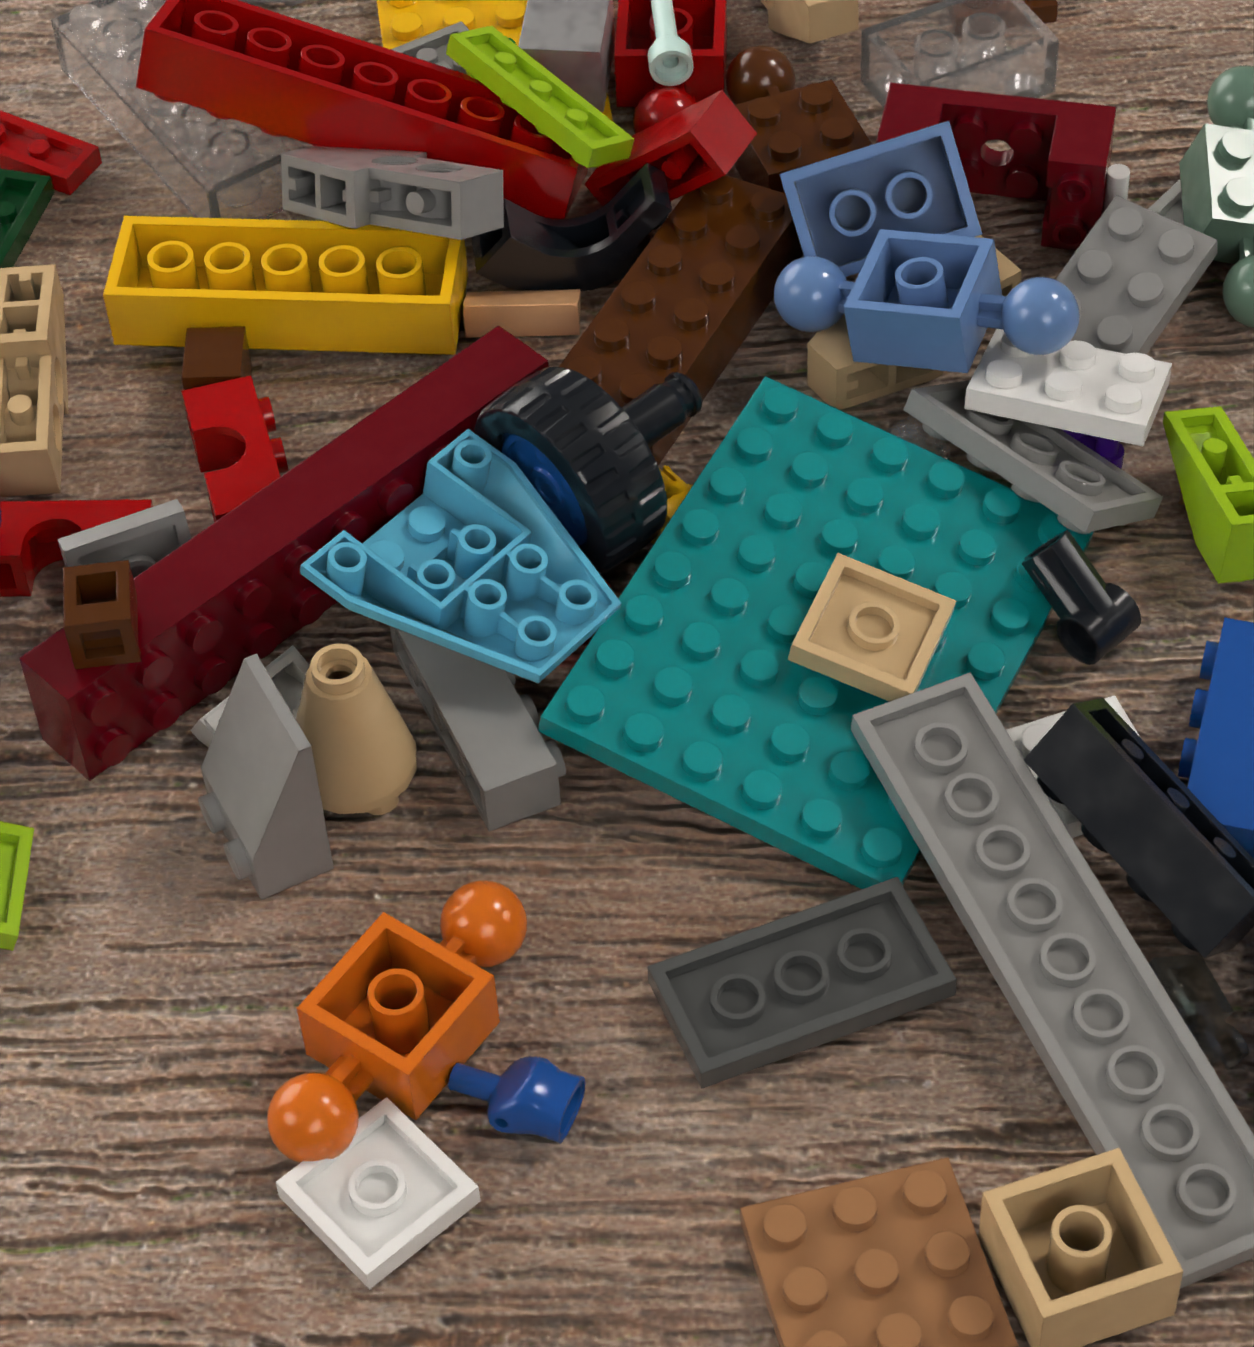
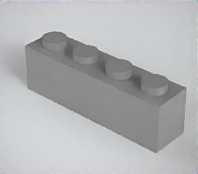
[390,626,566,832]

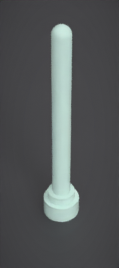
[648,0,694,86]

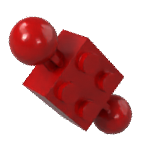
[614,0,727,134]

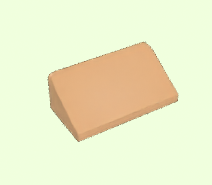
[463,289,581,338]

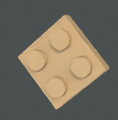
[788,553,956,702]

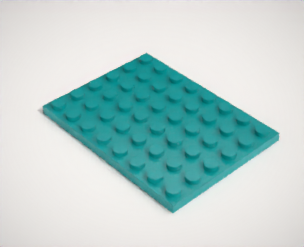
[538,376,1094,889]

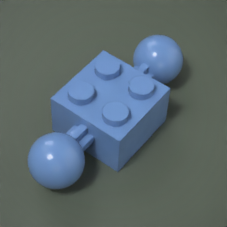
[774,229,1080,373]

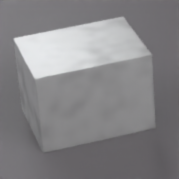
[518,0,615,112]

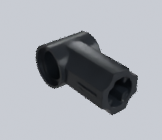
[1021,530,1142,665]

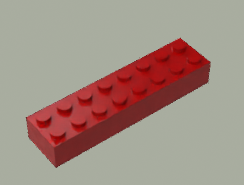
[136,0,588,219]

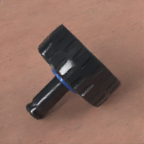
[474,367,703,576]

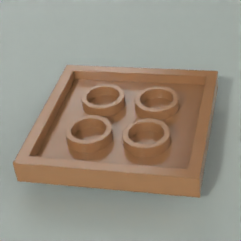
[740,1157,1018,1347]

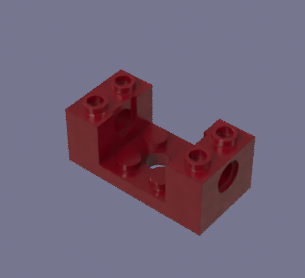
[876,83,1116,250]

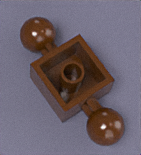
[726,46,872,193]

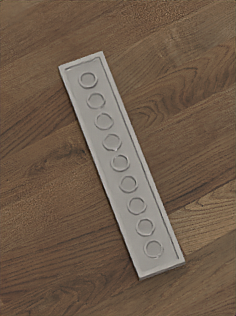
[851,672,1254,1289]

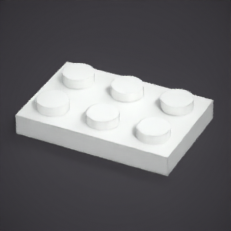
[964,329,1172,446]

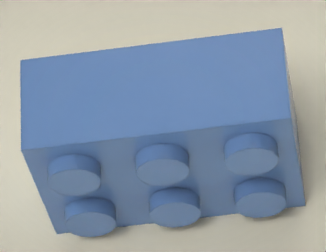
[779,121,982,277]

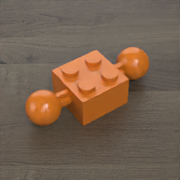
[267,880,527,1163]

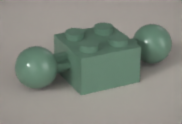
[1179,65,1254,328]

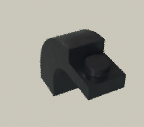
[471,163,672,291]

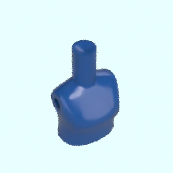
[448,1056,585,1144]

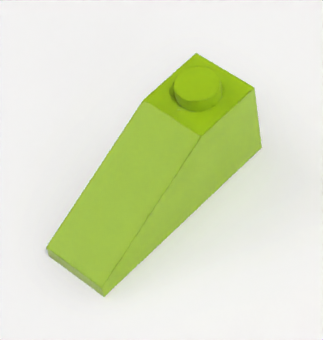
[1162,406,1254,584]

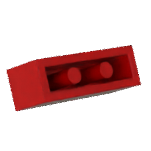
[584,90,757,206]

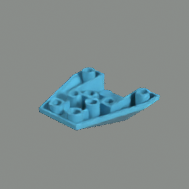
[300,429,621,684]

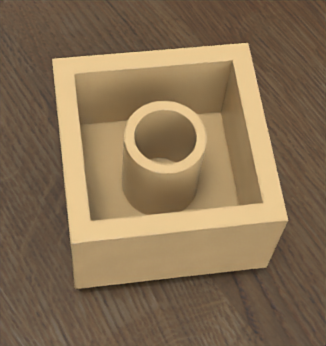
[978,1148,1183,1347]

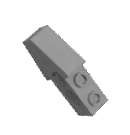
[281,146,504,240]

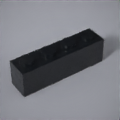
[1024,698,1254,958]

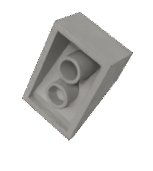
[198,653,334,900]

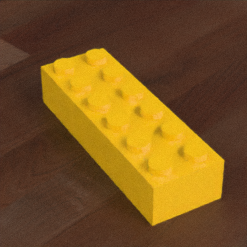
[103,216,468,355]

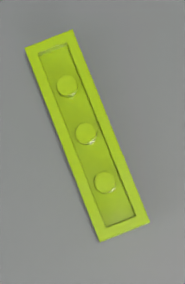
[446,26,634,169]

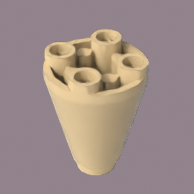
[296,643,417,815]

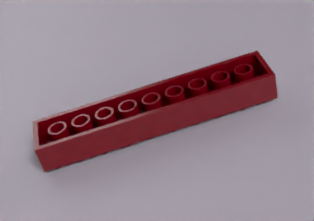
[19,325,549,781]

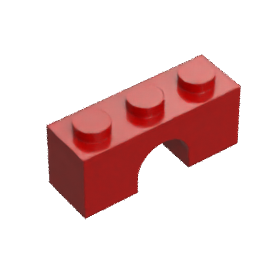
[182,375,289,522]
[0,499,153,597]

